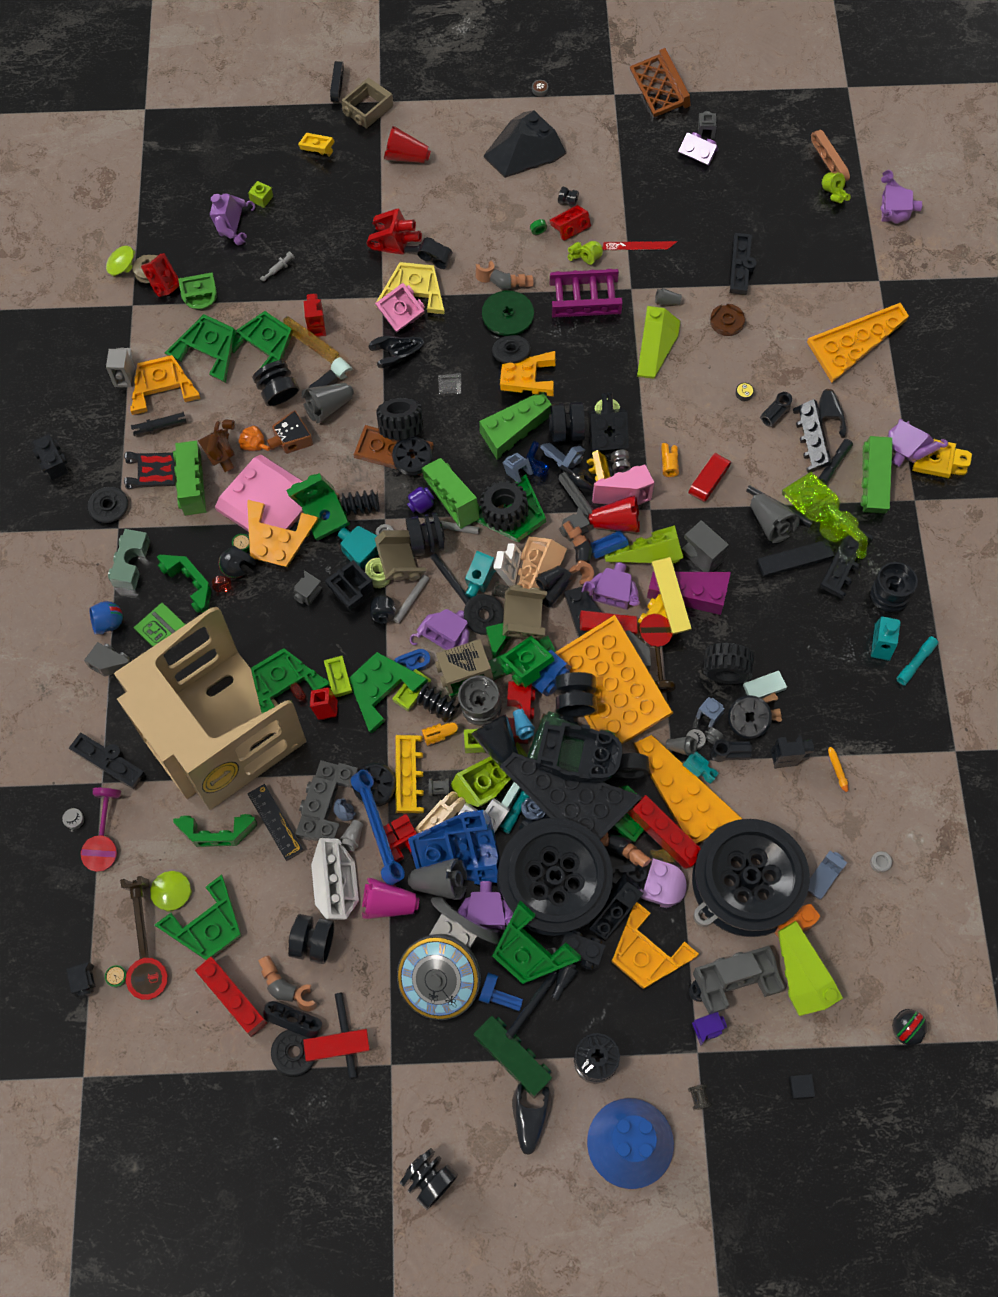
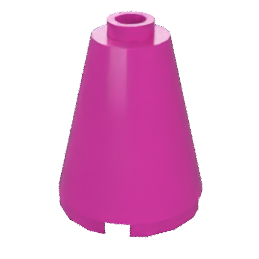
[362,878,419,919]

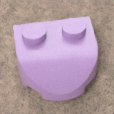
[641,858,687,908]

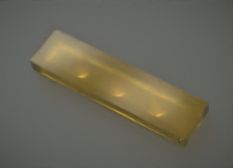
[283,316,340,364]

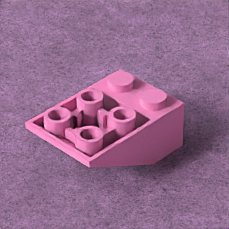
[592,465,654,505]

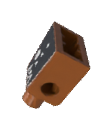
[266,410,313,454]

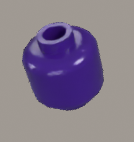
[407,487,435,514]

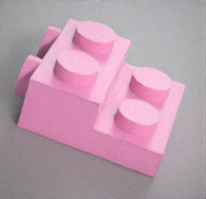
[375,283,425,333]

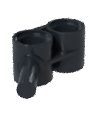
[404,237,453,269]

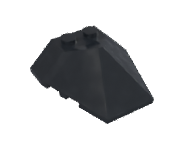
[484,110,566,178]

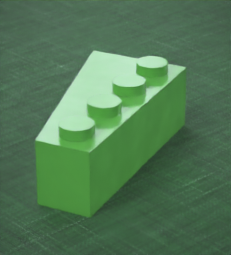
[479,392,551,460]
[861,436,892,513]
[173,440,207,516]

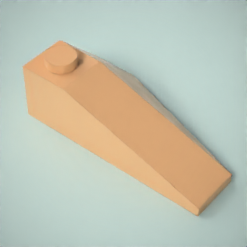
[517,537,567,589]

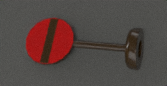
[639,613,676,693]

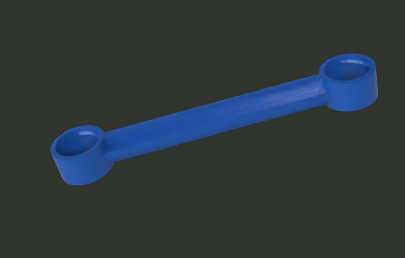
[351,769,405,885]

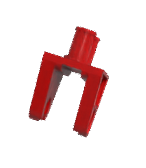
[367,209,422,255]

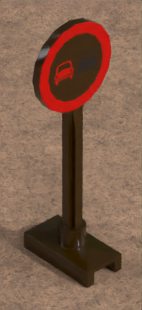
[120,876,168,1000]

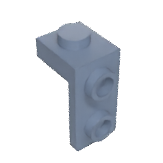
[540,443,585,469]
[808,851,847,900]

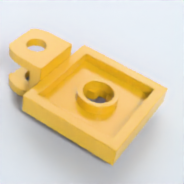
[912,439,972,478]

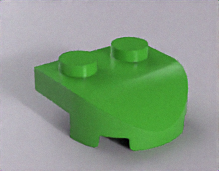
[178,273,217,310]

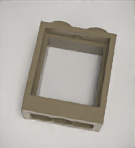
[341,77,393,129]

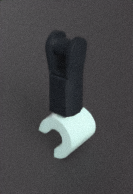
[309,357,353,388]

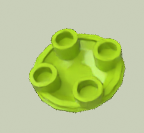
[106,246,135,277]
[150,871,192,912]

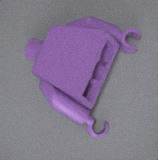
[881,170,922,224]
[210,194,255,245]
[888,419,948,467]
[582,562,640,610]
[410,609,469,650]
[458,881,513,930]

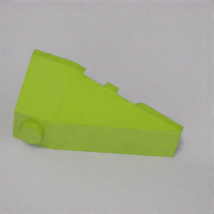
[637,306,680,379]
[605,525,683,563]
[450,742,529,807]
[778,921,843,1016]

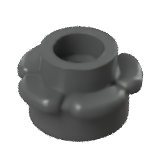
[705,727,723,745]

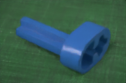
[479,972,523,1011]

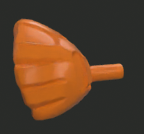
[239,426,271,451]

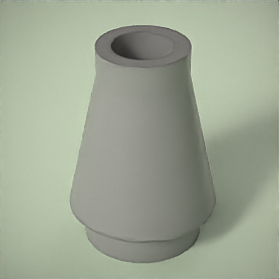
[340,820,364,851]

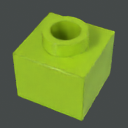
[248,181,273,208]
[464,729,485,753]

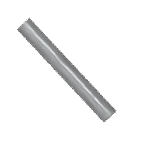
[423,519,479,535]
[393,575,429,624]

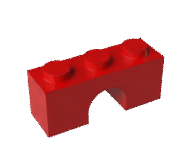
[507,681,535,744]

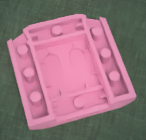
[215,455,304,532]

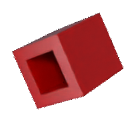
[310,687,338,720]

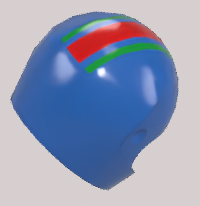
[89,601,123,635]

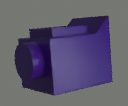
[692,1012,727,1046]

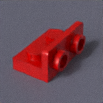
[550,205,591,241]
[141,253,179,297]

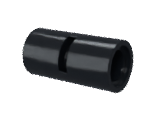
[541,567,573,608]

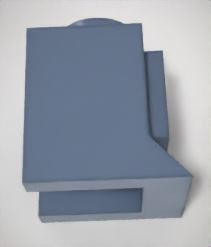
[503,453,533,483]
[696,697,724,727]

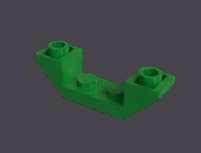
[157,555,212,613]
[173,814,257,847]

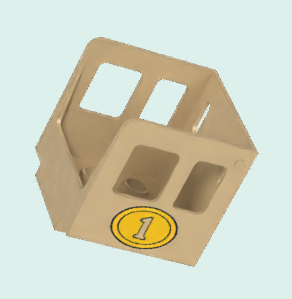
[114,607,307,810]

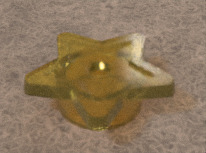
[650,848,675,867]

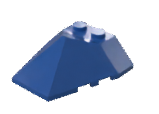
[408,810,500,885]

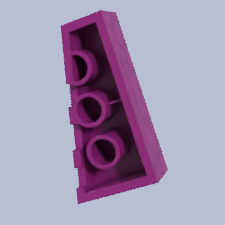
[647,572,731,615]

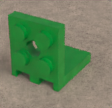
[286,473,350,541]

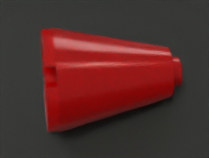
[384,126,431,163]
[589,495,640,533]

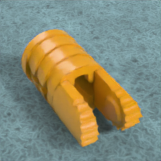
[661,443,679,477]
[421,722,458,746]

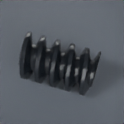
[341,489,380,516]
[417,682,460,723]

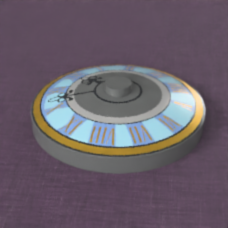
[397,935,481,1020]

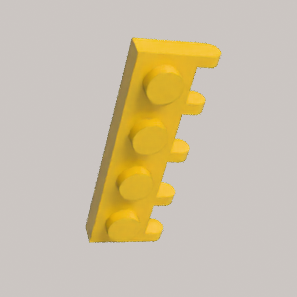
[395,735,424,813]

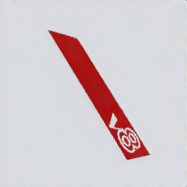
[602,241,678,250]

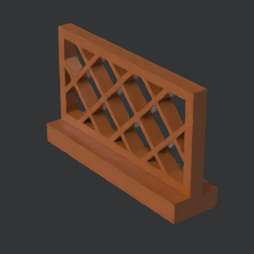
[630,48,691,117]

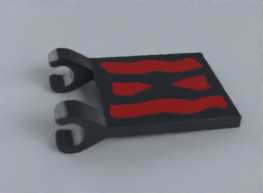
[124,452,175,489]

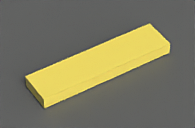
[652,557,691,635]

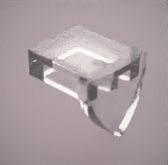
[438,372,462,394]

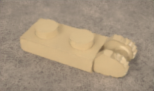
[415,791,466,834]

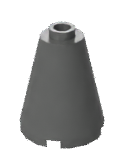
[302,383,354,423]
[750,493,800,543]
[408,858,467,900]

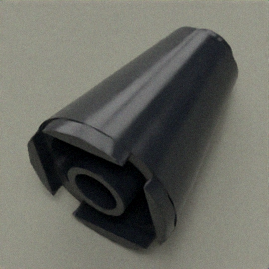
[472,714,518,766]

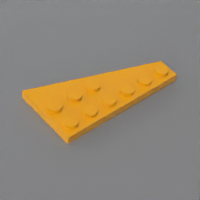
[807,303,909,383]

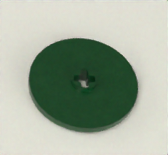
[482,290,534,336]

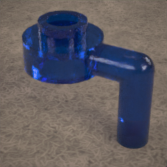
[526,441,549,477]

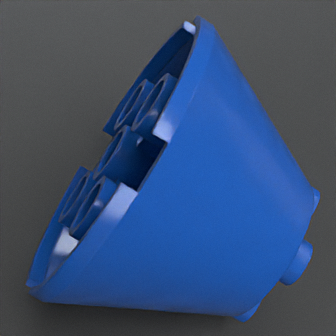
[587,1098,674,1189]

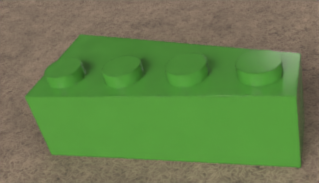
[422,458,480,529]

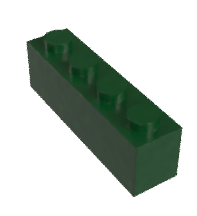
[474,1016,552,1099]

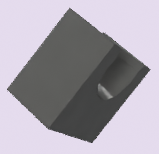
[681,520,729,572]

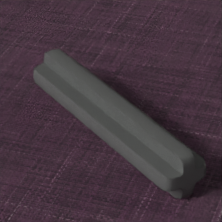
[559,472,593,518]

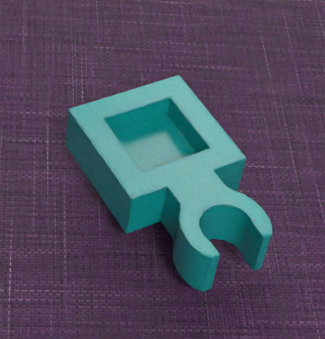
[683,751,719,784]

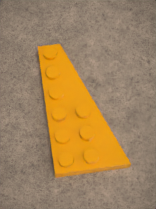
[634,735,742,844]

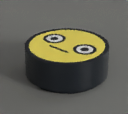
[735,383,754,401]

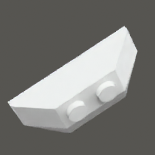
[311,838,359,920]

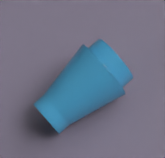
[513,709,535,740]

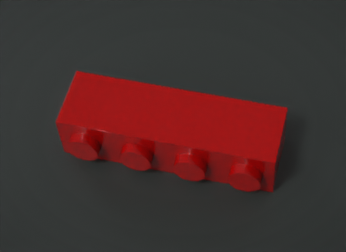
[627,795,701,869]
[195,956,267,1037]

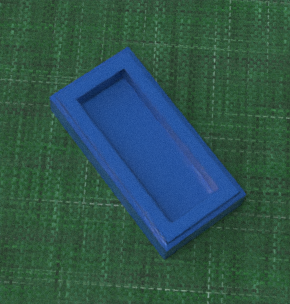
[591,531,629,559]

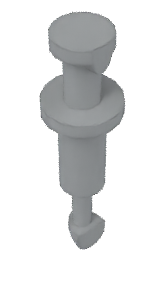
[260,252,295,281]

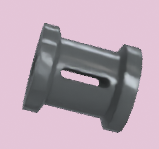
[429,778,449,797]

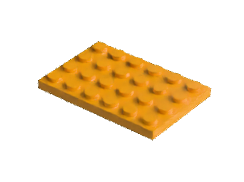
[555,615,674,745]

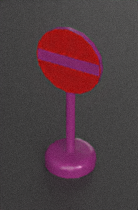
[81,788,121,872]

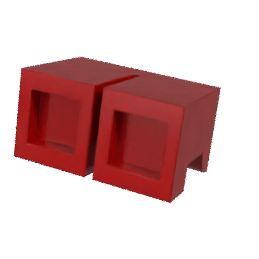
[303,294,326,338]
[373,814,417,862]

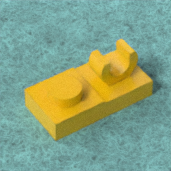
[298,133,334,157]
[587,450,611,482]

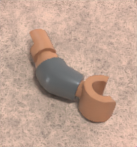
[475,261,533,290]
[258,956,317,1012]

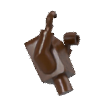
[198,419,235,473]

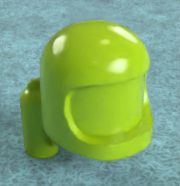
[822,172,851,203]
[567,241,603,265]

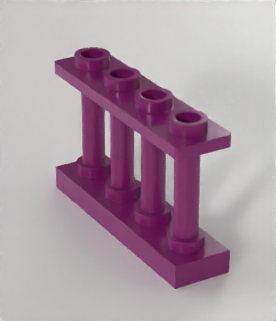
[549,269,622,317]

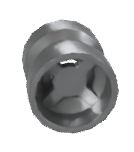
[611,450,631,474]

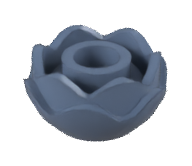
[333,798,356,821]
[521,798,545,820]

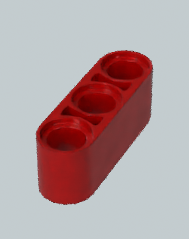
[688,453,731,502]

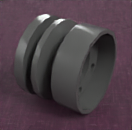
[458,675,502,726]

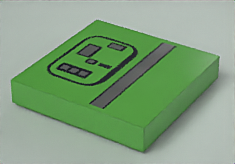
[134,603,185,647]

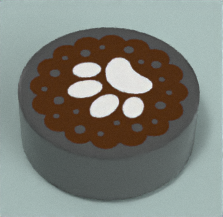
[532,80,548,96]

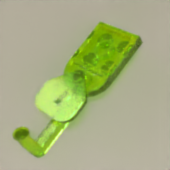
[782,472,868,559]

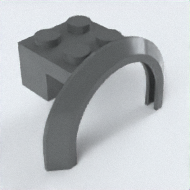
[429,896,502,951]

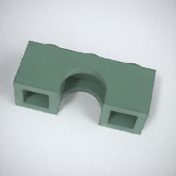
[108,529,150,590]

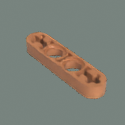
[811,130,850,182]

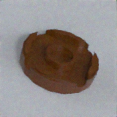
[710,304,745,336]

